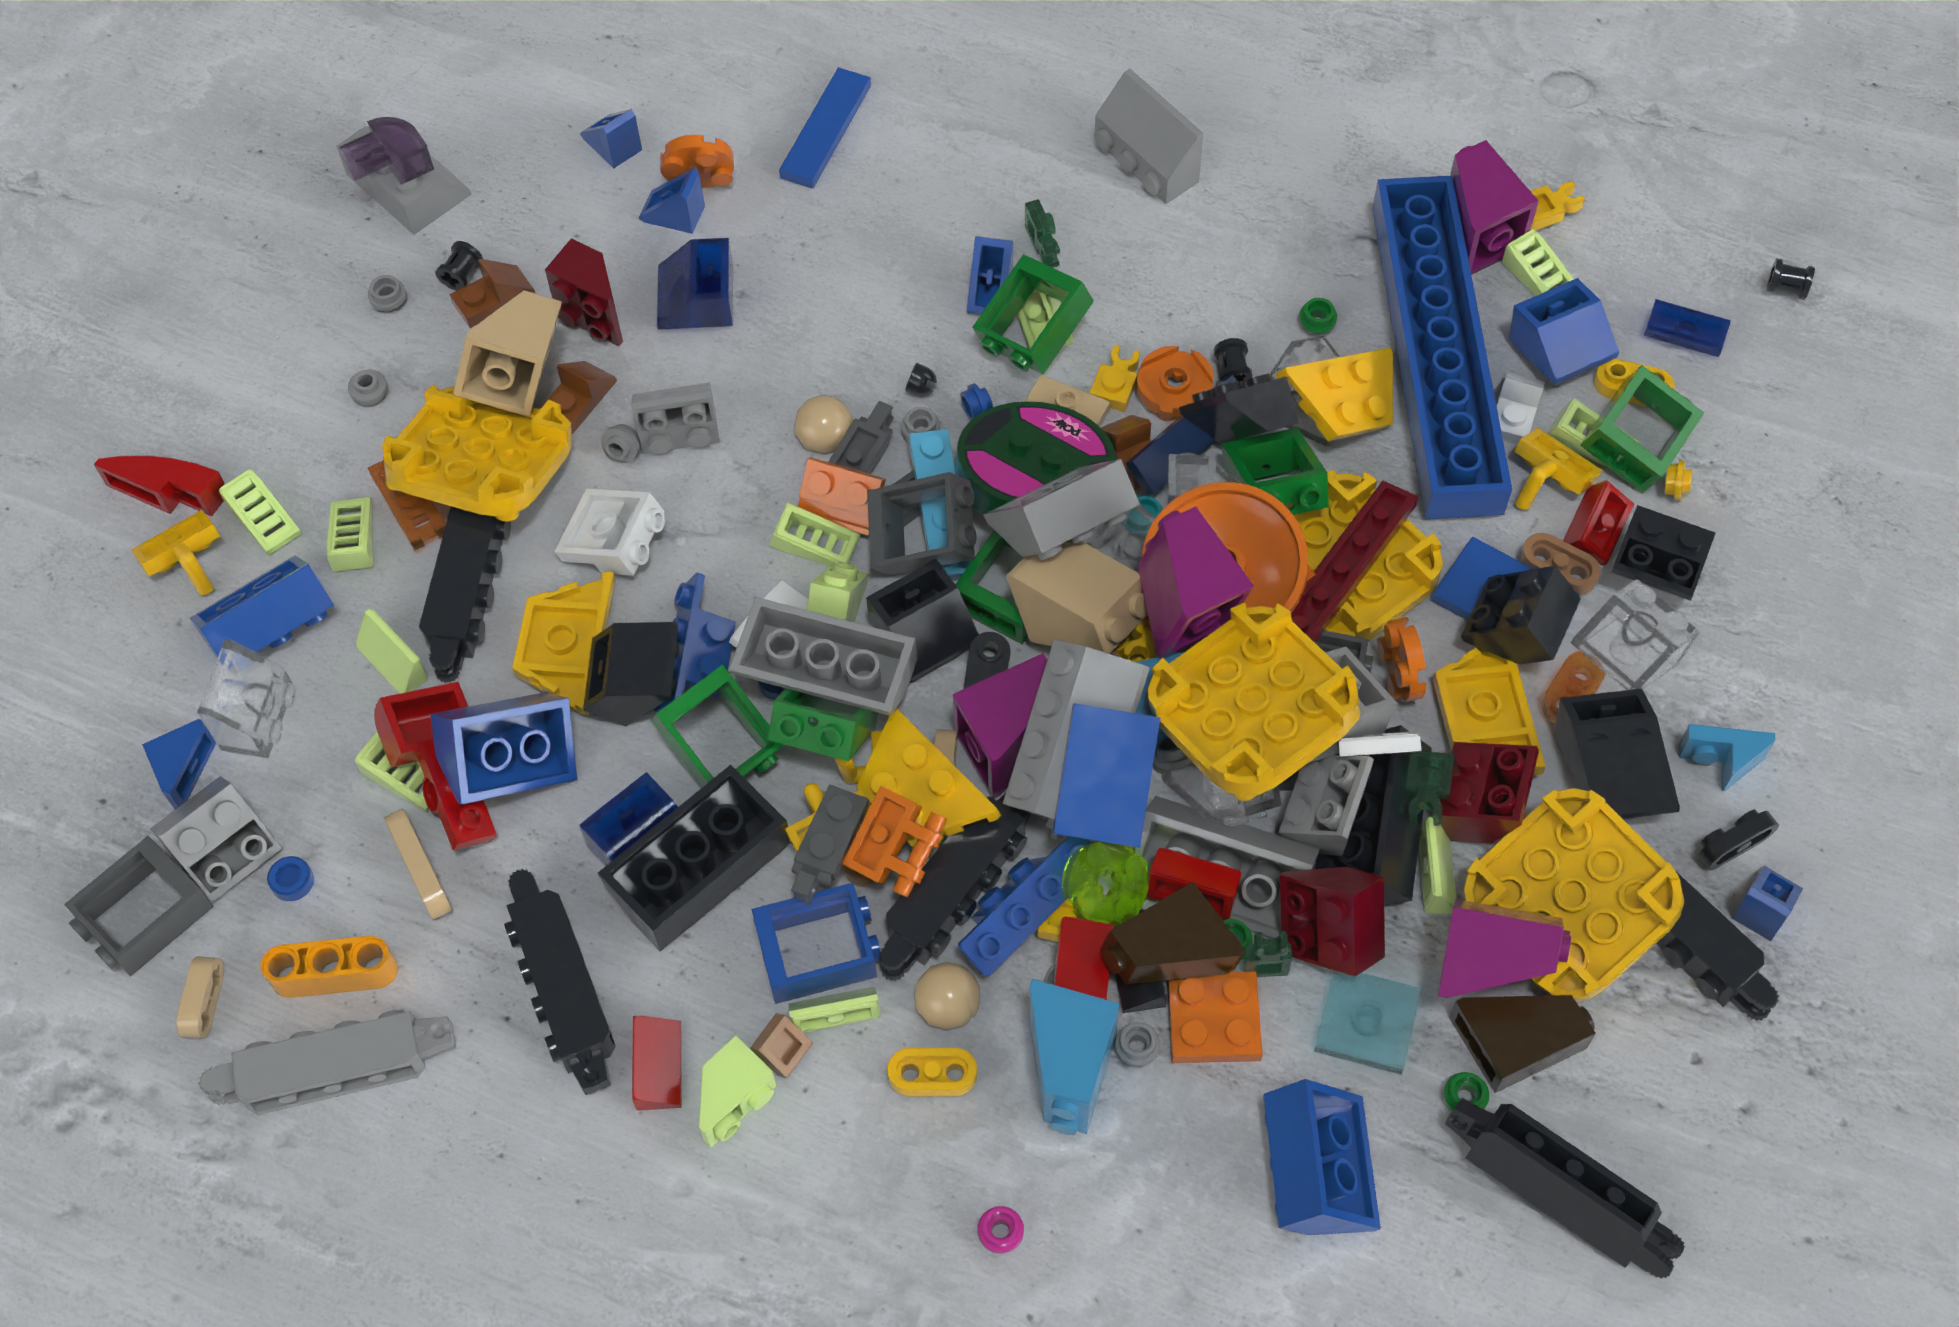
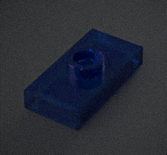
[1644,299,1731,357]

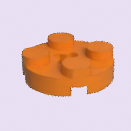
[660,134,734,188]
[1137,346,1214,421]
[1377,617,1426,702]

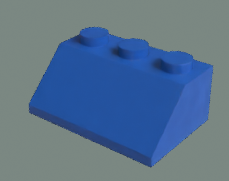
[189,555,334,670]
[431,692,577,804]
[1263,1079,1381,1235]

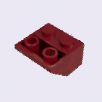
[545,238,623,347]
[1436,742,1539,844]
[1280,867,1385,977]

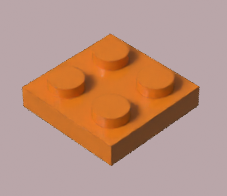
[1167,971,1263,1063]

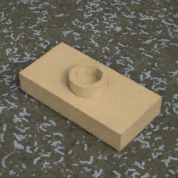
[1025,374,1110,427]

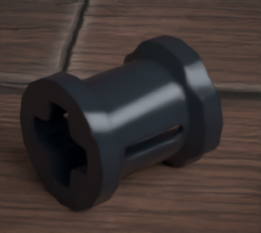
[435,241,483,291]
[1766,258,1815,300]
[1213,338,1253,385]

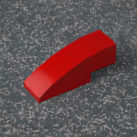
[94,456,225,517]

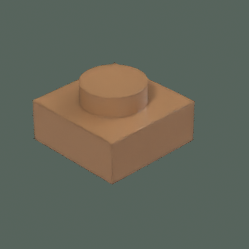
[750,1013,813,1078]

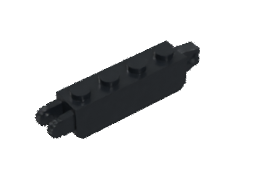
[419,506,511,683]
[879,793,1031,982]
[504,869,616,1095]
[1656,871,1779,1021]
[1445,1098,1685,1279]

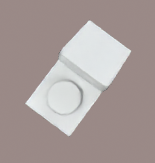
[1497,372,1545,444]

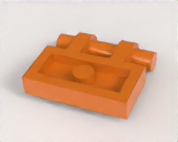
[842,786,947,898]

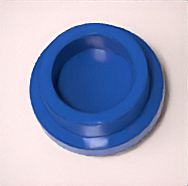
[960,383,993,420]

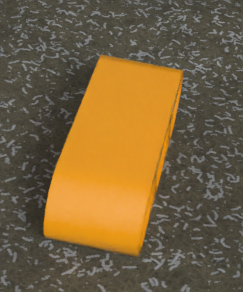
[260,936,398,998]

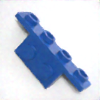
[654,572,736,713]
[958,836,1104,976]

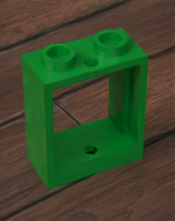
[972,254,1094,374]
[1580,365,1704,494]
[1222,427,1329,515]
[955,530,1028,645]
[650,664,784,788]
[767,688,879,761]

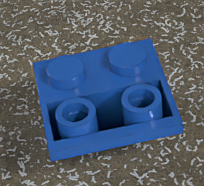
[1509,278,1619,385]

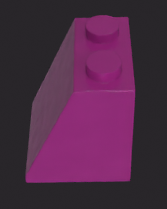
[1450,140,1539,275]
[1138,506,1254,659]
[953,653,1047,799]
[1438,899,1571,998]

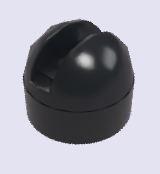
[905,363,937,397]

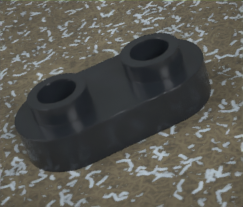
[963,632,1011,690]
[1698,809,1779,870]

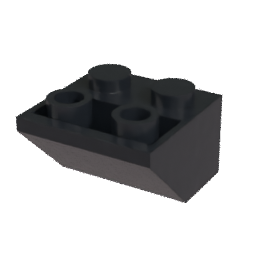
[1179,373,1299,444]
[1611,505,1716,601]
[866,559,979,681]
[1460,565,1581,665]
[583,622,679,726]

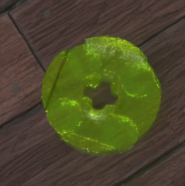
[1062,841,1148,927]

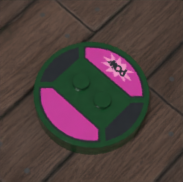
[955,401,1116,514]

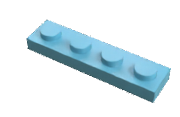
[908,429,971,581]

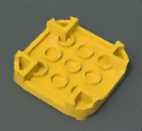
[382,384,572,522]
[1287,469,1443,641]
[1148,602,1360,801]
[1464,788,1684,1003]

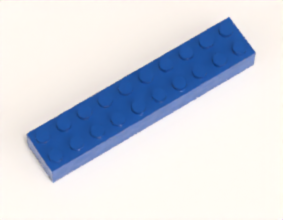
[1372,175,1512,520]

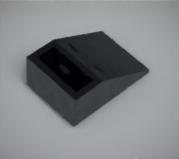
[1554,688,1680,819]

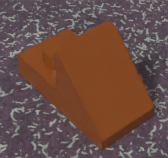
[449,259,536,328]
[539,361,617,434]
[1101,415,1151,491]

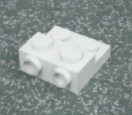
[555,488,665,576]

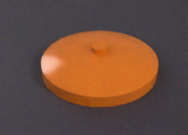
[1142,482,1308,642]

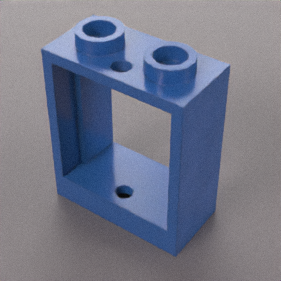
[751,883,881,1004]

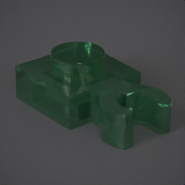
[1025,199,1060,268]
[1406,751,1455,826]
[1243,931,1292,977]

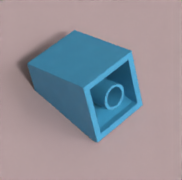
[1029,979,1120,1135]

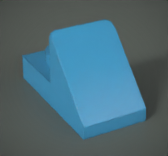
[1679,724,1775,791]

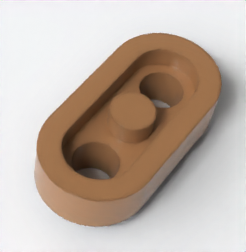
[1520,533,1600,595]

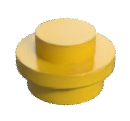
[1665,460,1693,500]

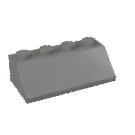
[729,597,917,716]
[1003,639,1150,820]
[1124,796,1320,941]

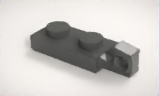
[828,401,894,474]
[791,784,870,905]

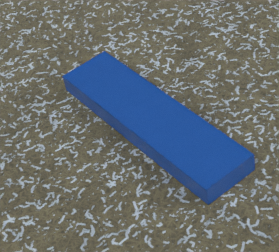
[779,67,871,188]

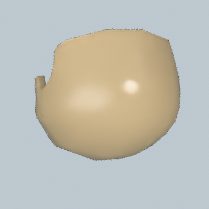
[794,395,853,454]
[914,962,980,1031]

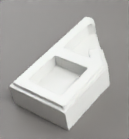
[1338,731,1421,756]

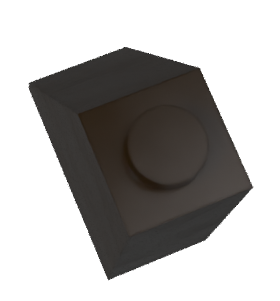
[1100,882,1246,985]
[1449,995,1596,1093]

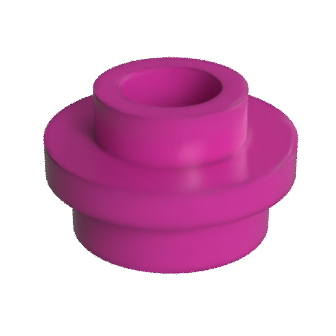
[978,1206,1024,1254]

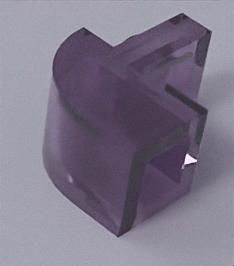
[339,117,434,185]

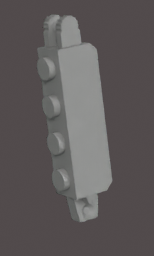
[198,1010,455,1115]

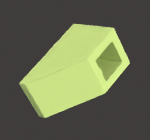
[806,562,869,622]
[699,1036,777,1148]

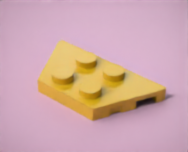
[1275,348,1393,442]
[512,571,616,716]
[1433,648,1546,776]
[856,708,1001,848]

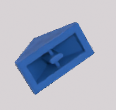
[580,109,642,169]
[639,168,705,234]
[967,236,1014,314]
[142,719,218,810]
[1732,866,1803,941]

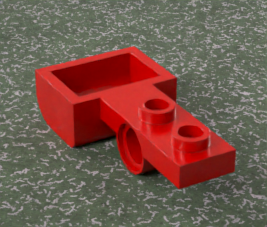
[374,682,497,851]

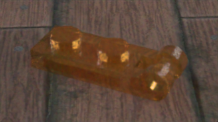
[367,460,446,551]

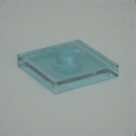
[1314,970,1422,1075]

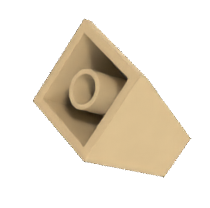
[453,290,562,417]
[1006,539,1148,654]

